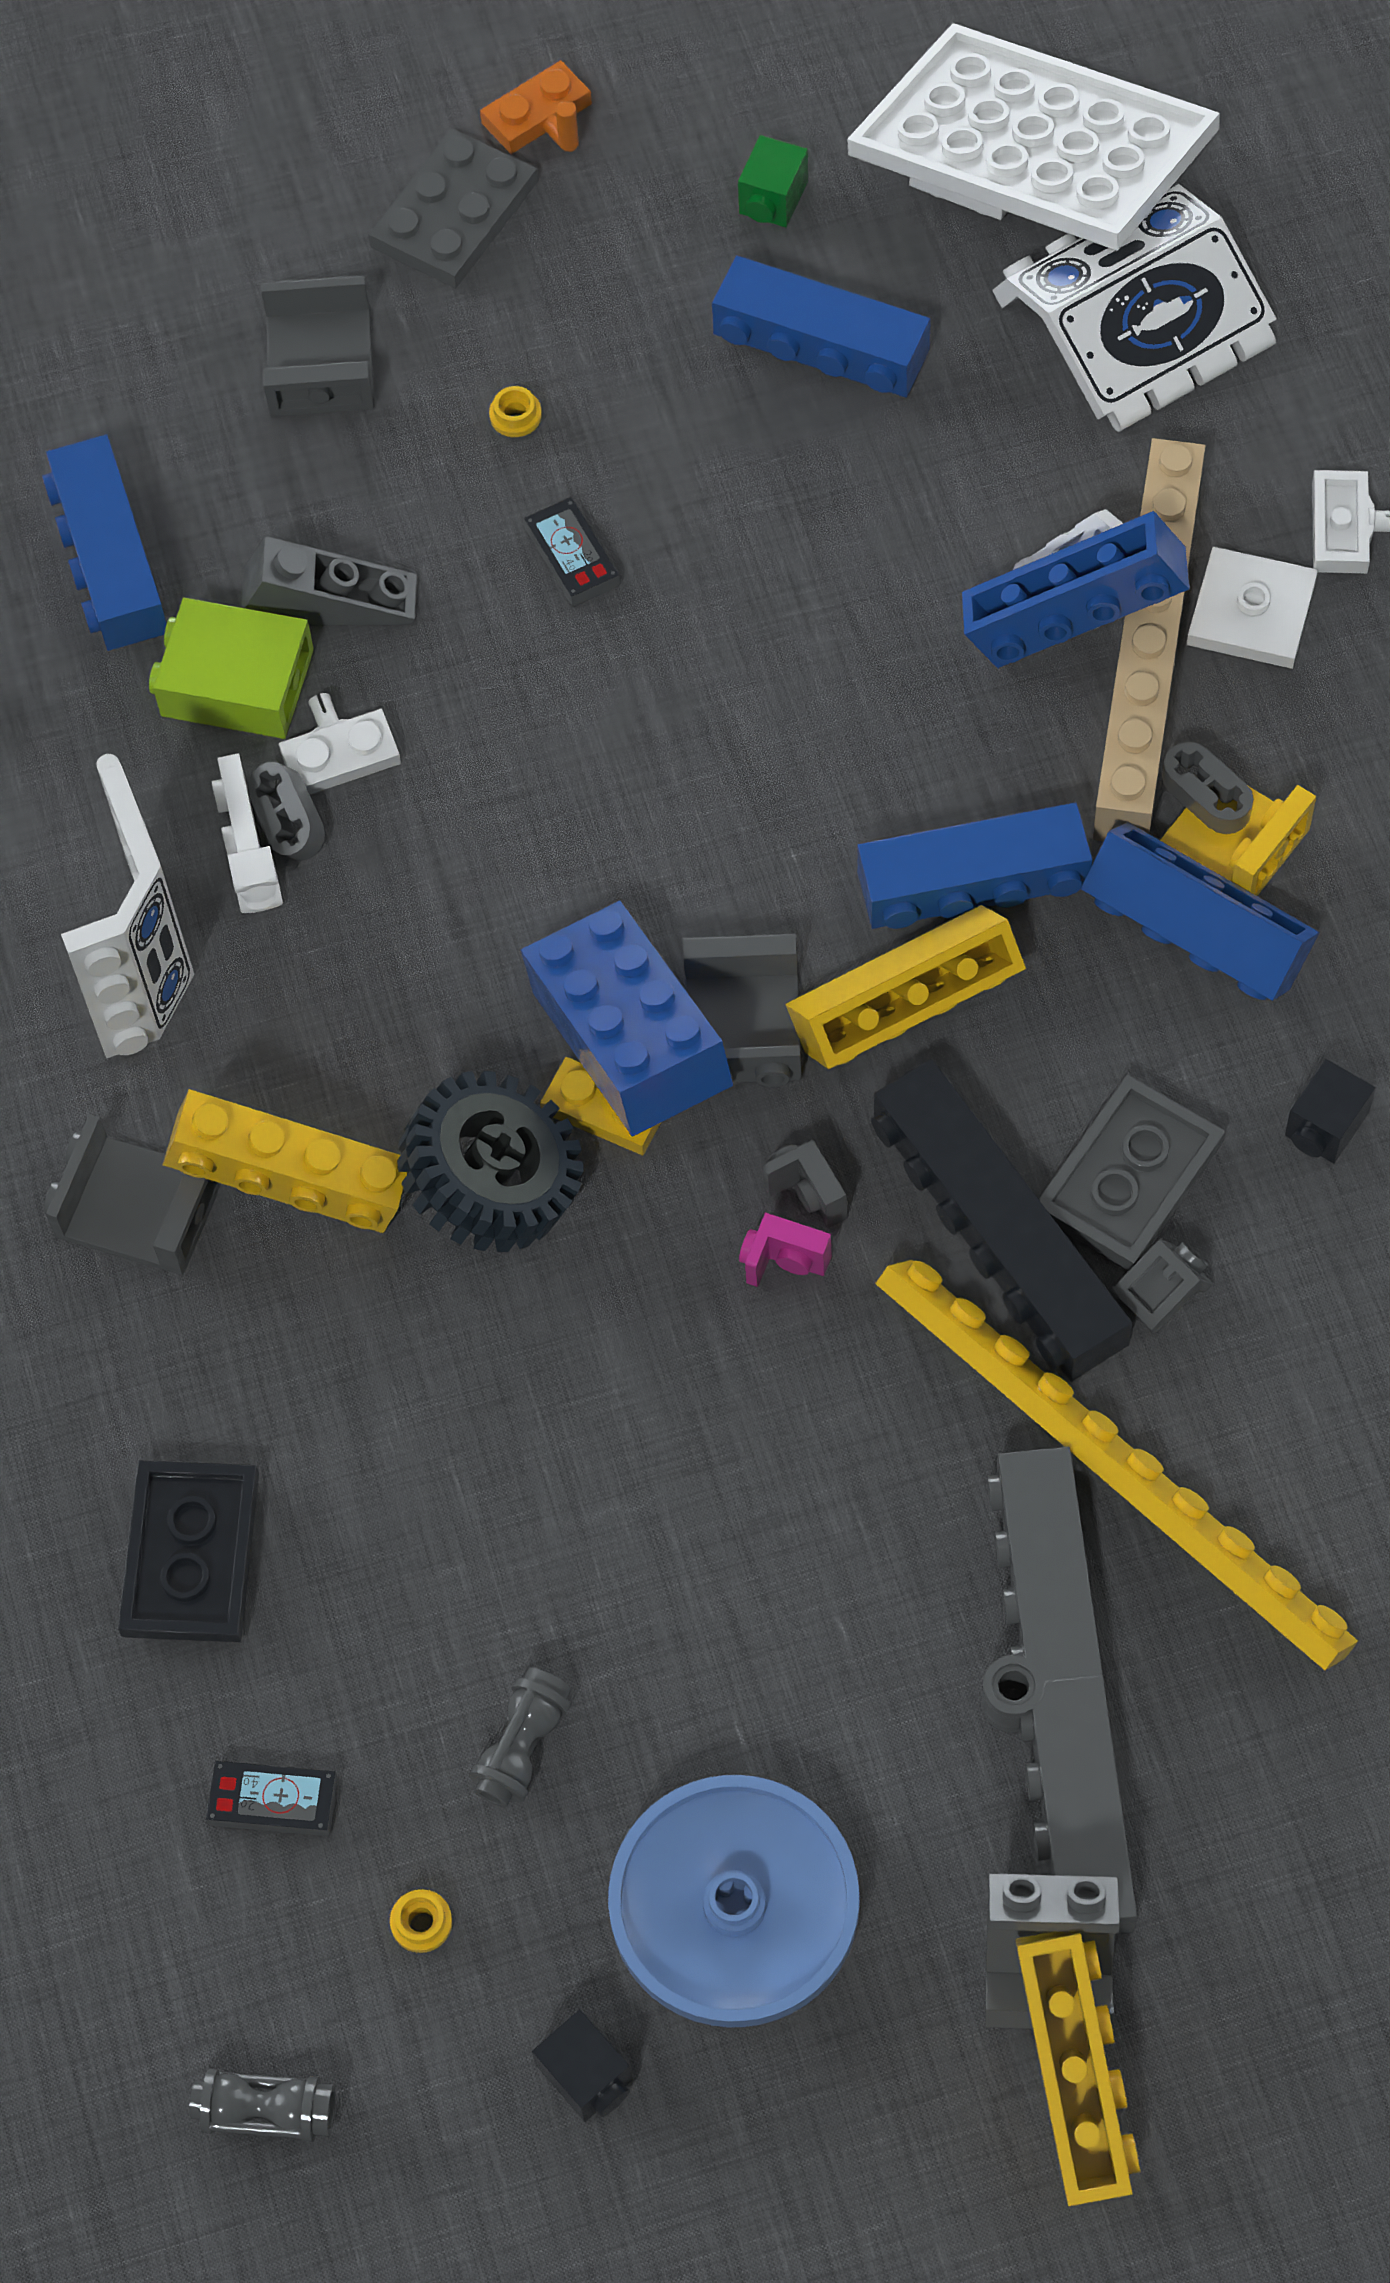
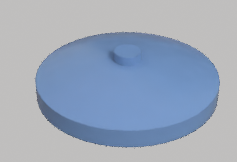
[608,1775,859,2027]

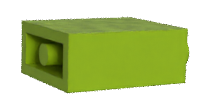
[149,597,314,739]

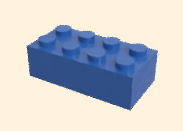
[520,901,733,1137]

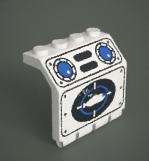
[992,184,1277,432]
[61,754,194,1059]

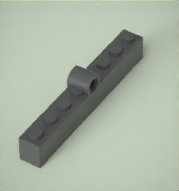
[981,1446,1137,1935]

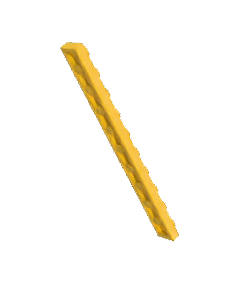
[875,1260,1358,1670]

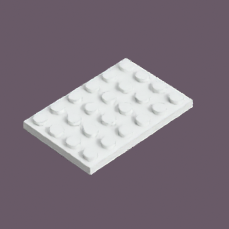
[847,23,1220,251]

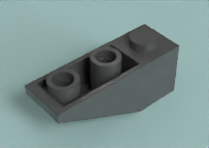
[241,536,417,626]

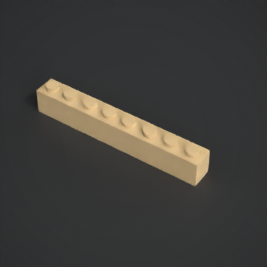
[1093,438,1205,842]

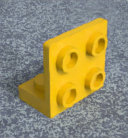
[1160,785,1316,896]

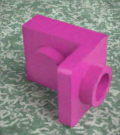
[739,1212,832,1287]

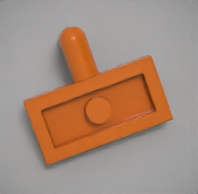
[480,60,592,154]

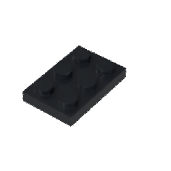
[118,1460,259,1643]

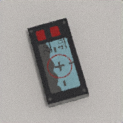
[524,497,620,607]
[206,1760,338,1837]

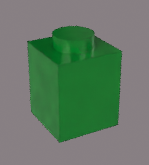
[738,135,808,228]

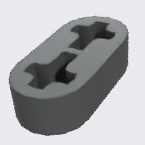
[1162,742,1254,834]
[248,762,325,861]

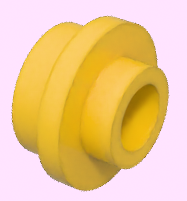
[489,386,542,437]
[390,1889,452,1953]

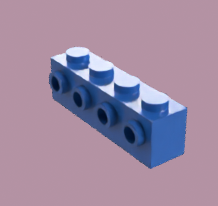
[712,255,931,398]
[42,434,167,651]
[962,511,1189,668]
[857,802,1092,929]
[1081,822,1320,1001]

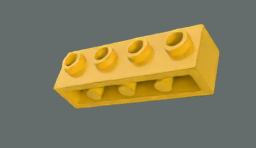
[785,905,1026,1070]
[163,1089,408,1233]
[1015,1932,1140,2206]

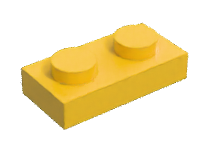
[540,1057,661,1156]

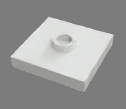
[1187,547,1318,669]

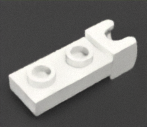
[212,753,283,913]

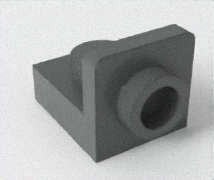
[762,1140,848,1228]
[1111,1239,1213,1332]

